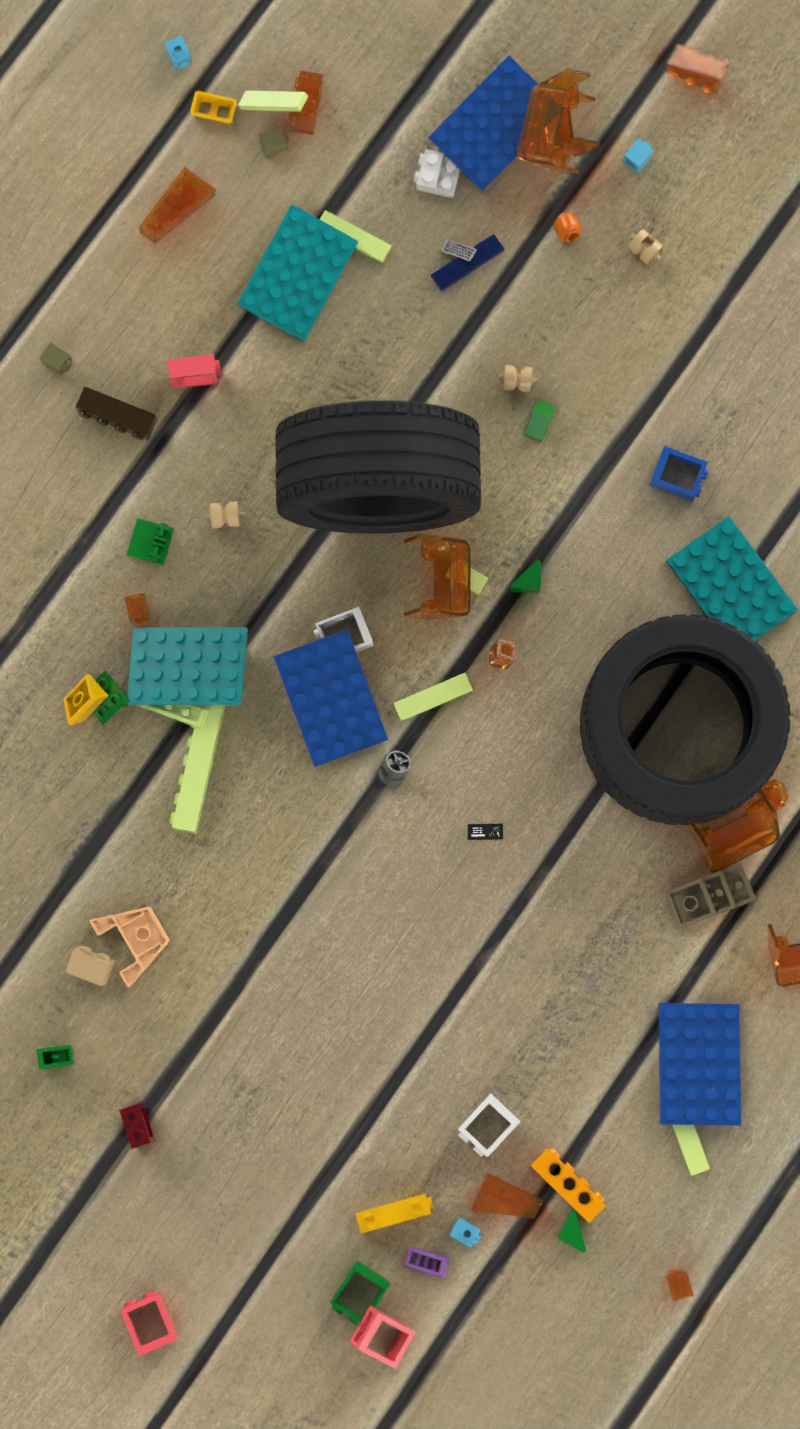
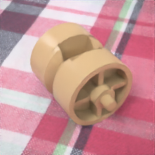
[627,229,664,265]
[498,365,537,392]
[206,501,245,528]

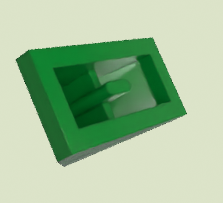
[524,399,556,442]
[509,559,541,593]
[36,1045,74,1070]
[556,1210,586,1252]

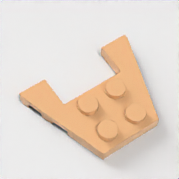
[89,906,170,988]

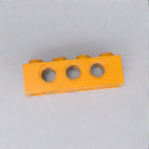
[530,1148,606,1223]

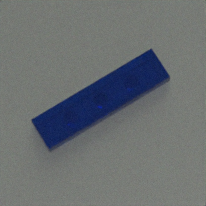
[431,234,505,292]

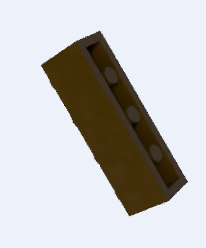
[75,386,157,440]

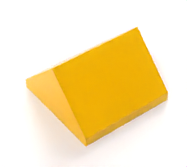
[63,674,108,726]

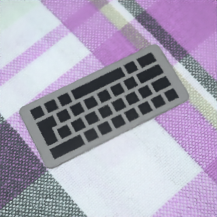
[441,239,477,261]

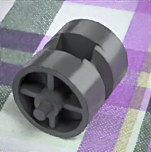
[379,751,411,787]

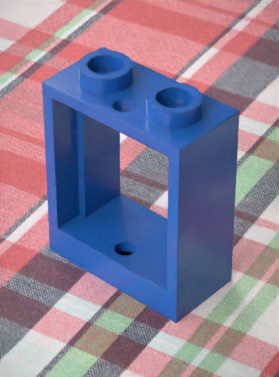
[649,446,709,502]

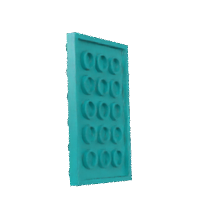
[236,203,359,342]
[666,516,798,641]
[127,627,248,706]

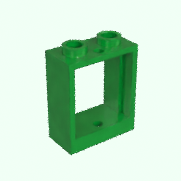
[330,1260,391,1326]

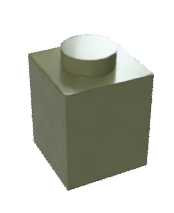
[258,126,289,158]
[40,342,72,375]

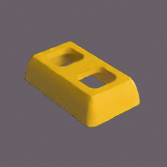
[190,91,237,124]

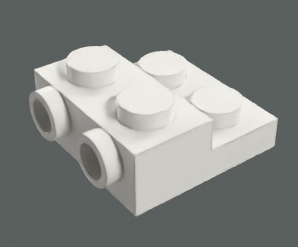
[414,149,460,198]

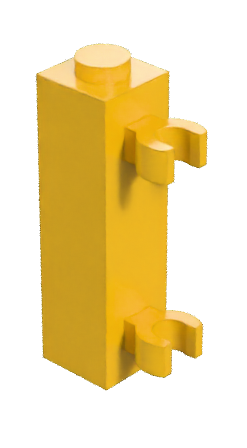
[356,1193,434,1234]

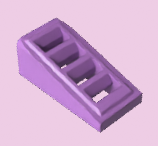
[404,1246,450,1278]

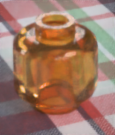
[760,779,789,810]

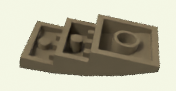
[665,863,756,929]

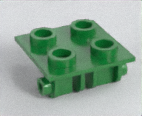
[126,518,174,565]
[93,670,130,725]

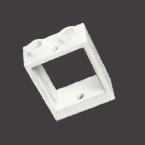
[313,607,374,653]
[458,1094,520,1157]

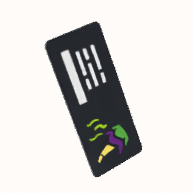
[467,824,503,840]

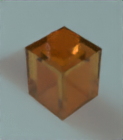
[125,593,150,625]
[489,639,516,670]
[665,1268,694,1301]

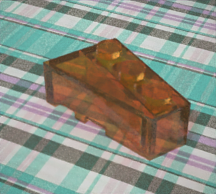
[666,44,731,94]
[288,70,323,135]
[470,1172,543,1219]

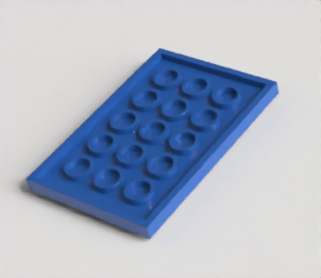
[428,55,563,192]
[273,629,388,767]
[659,1003,741,1126]

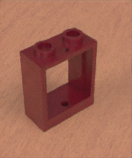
[119,1103,156,1149]

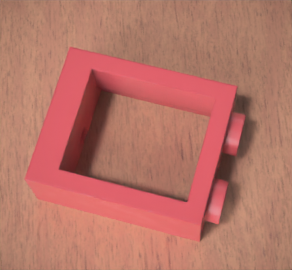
[167,354,222,389]
[120,1291,179,1356]
[350,1306,416,1368]

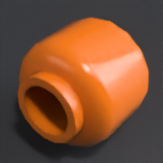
[553,213,582,242]

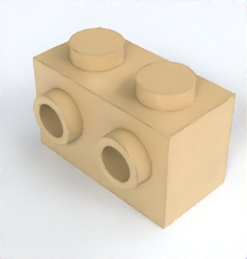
[65,946,115,986]

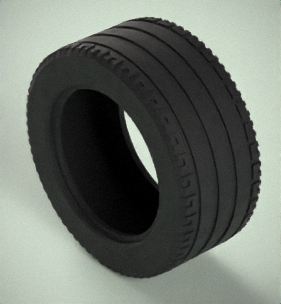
[275,400,481,534]
[580,614,791,825]

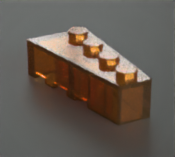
[139,167,216,244]

